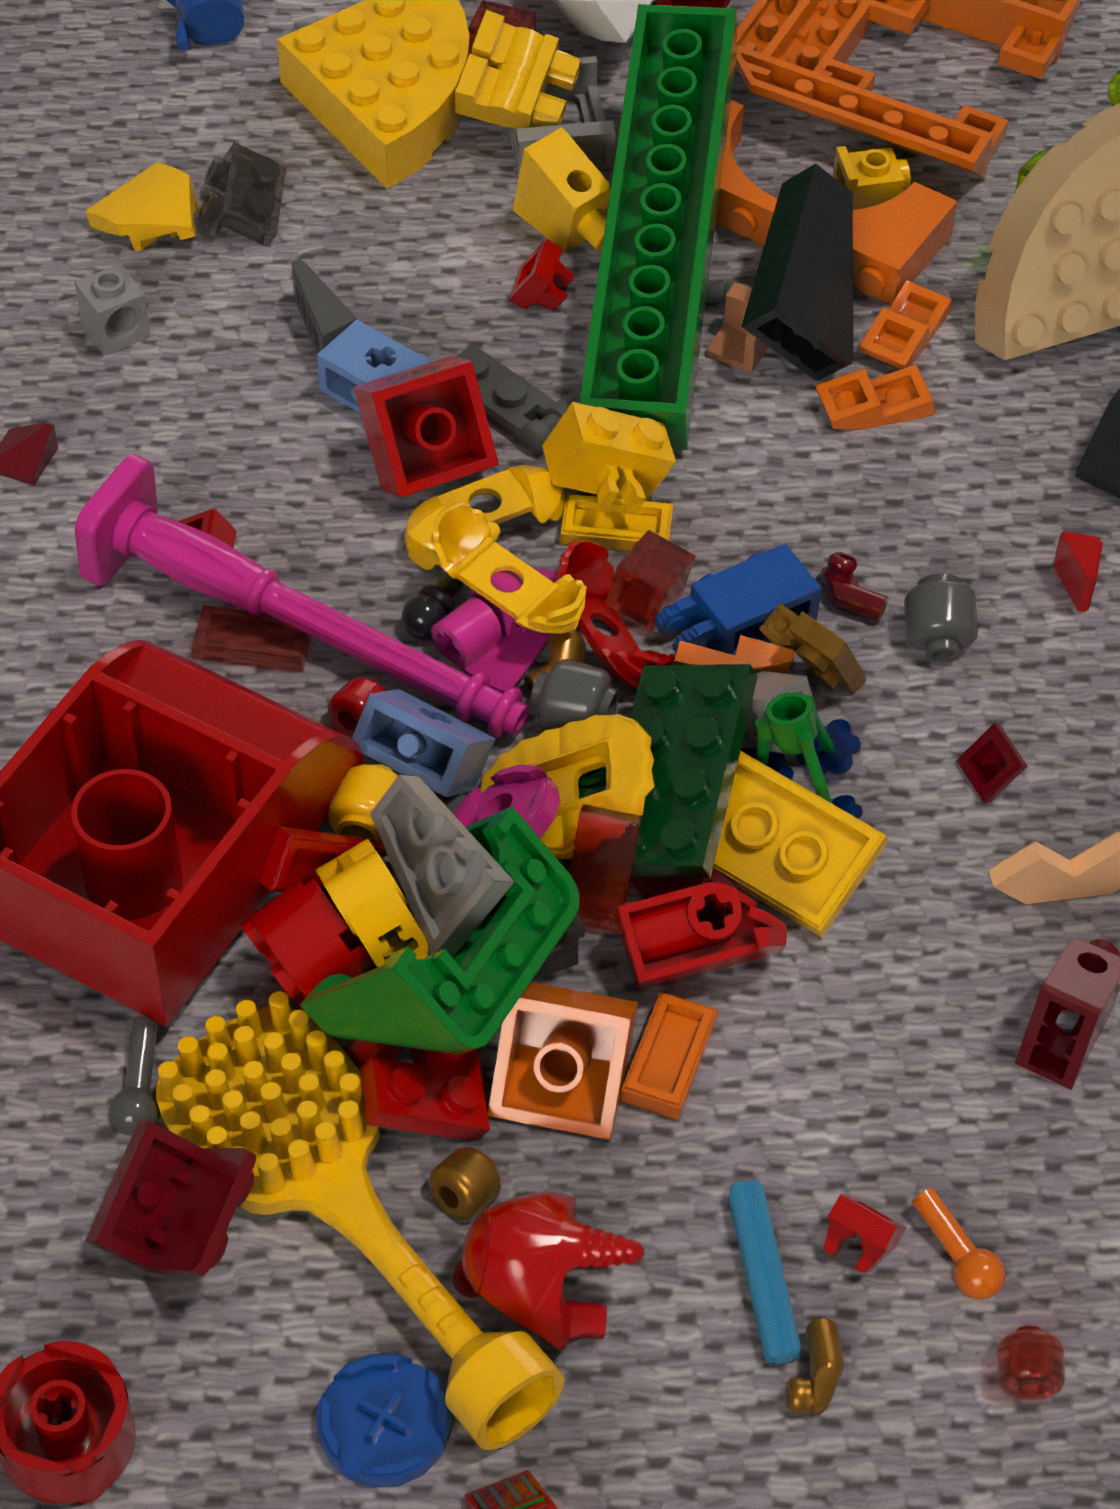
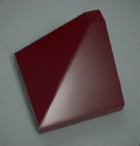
[0,422,58,485]

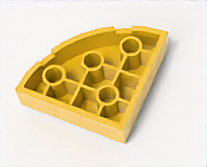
[277,0,470,189]

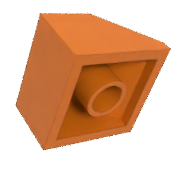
[488,982,639,1140]

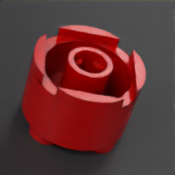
[240,873,378,1020]
[0,1341,136,1504]

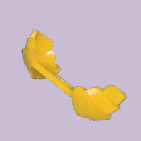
[404,465,565,570]
[431,502,587,634]

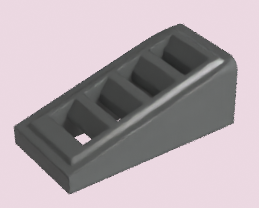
[291,259,357,354]

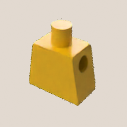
[513,127,611,252]

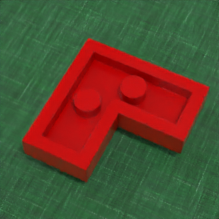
[360,1048,490,1141]

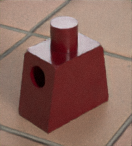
[1015,938,1120,1090]

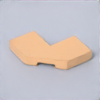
[988,831,1120,904]

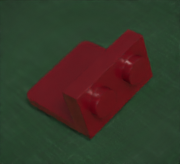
[85,1121,256,1277]

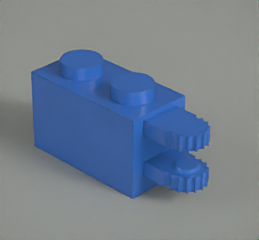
[654,543,822,655]

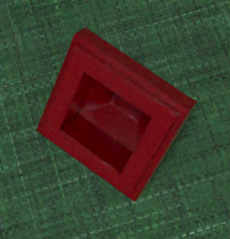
[956,722,1028,804]

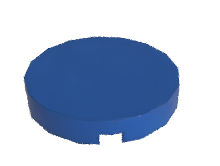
[317,1353,451,1487]

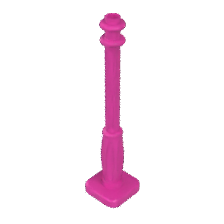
[75,453,530,739]

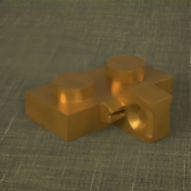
[759,603,866,694]

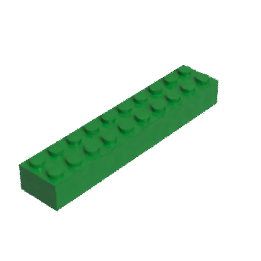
[579,4,737,450]

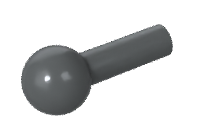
[109,1018,160,1136]

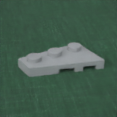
[370,775,514,957]

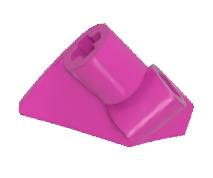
[431,568,555,693]

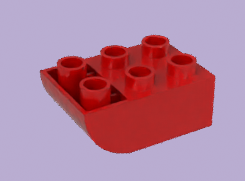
[0,640,364,1027]

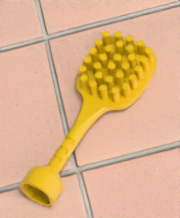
[156,991,565,1450]

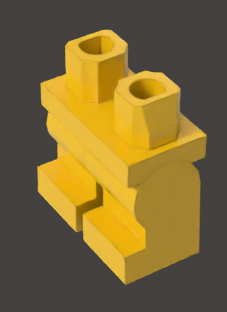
[455,10,581,129]

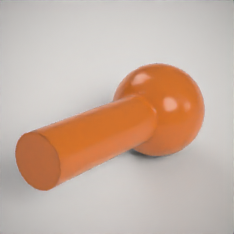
[911,1187,1005,1299]

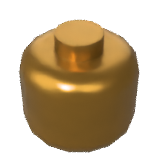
[428,1147,501,1220]

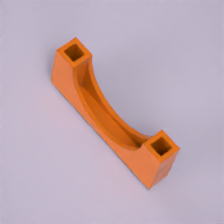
[716,100,958,304]

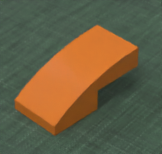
[859,280,952,369]
[815,364,935,430]
[673,635,795,674]

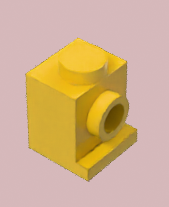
[832,146,911,210]

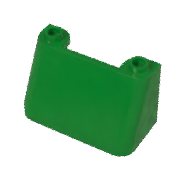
[300,806,579,1054]

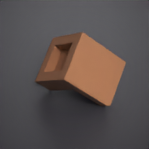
[707,282,769,373]

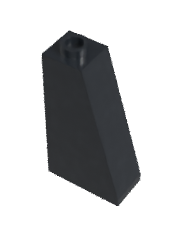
[741,163,854,381]

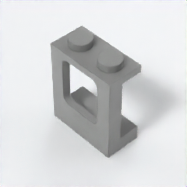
[507,56,616,177]

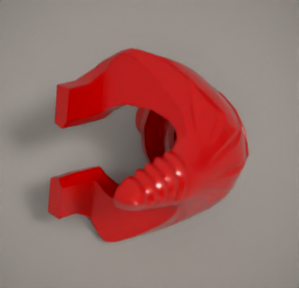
[452,1192,645,1350]

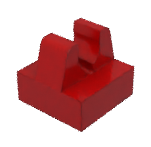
[509,238,574,309]
[824,1194,907,1273]

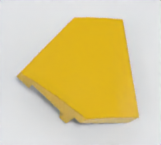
[85,162,200,252]

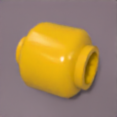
[327,764,399,848]

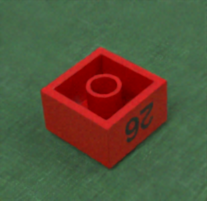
[353,356,499,497]

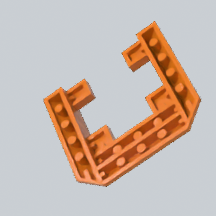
[735,0,1081,178]

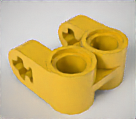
[315,838,428,967]

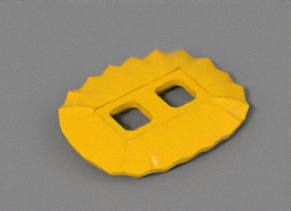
[480,714,655,859]

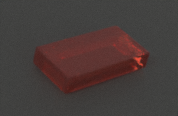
[191,605,312,672]
[570,804,642,933]

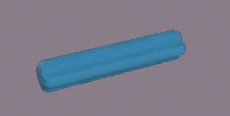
[728,1179,801,1365]

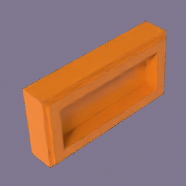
[620,991,718,1121]

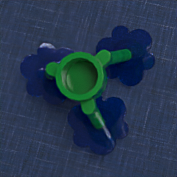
[742,692,863,818]

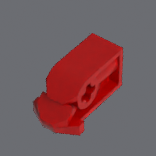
[615,882,787,991]

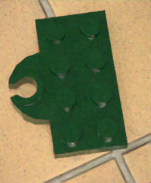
[578,664,758,878]

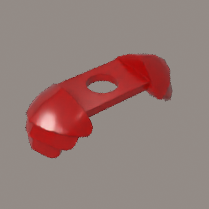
[554,539,675,689]

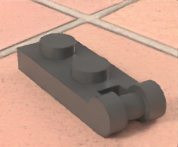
[456,344,570,454]

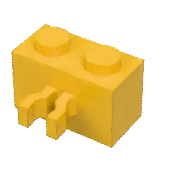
[542,402,676,513]

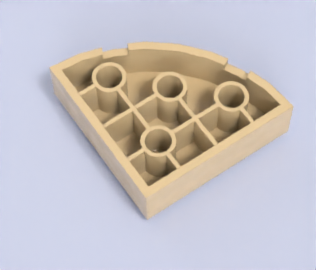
[975,103,1120,361]

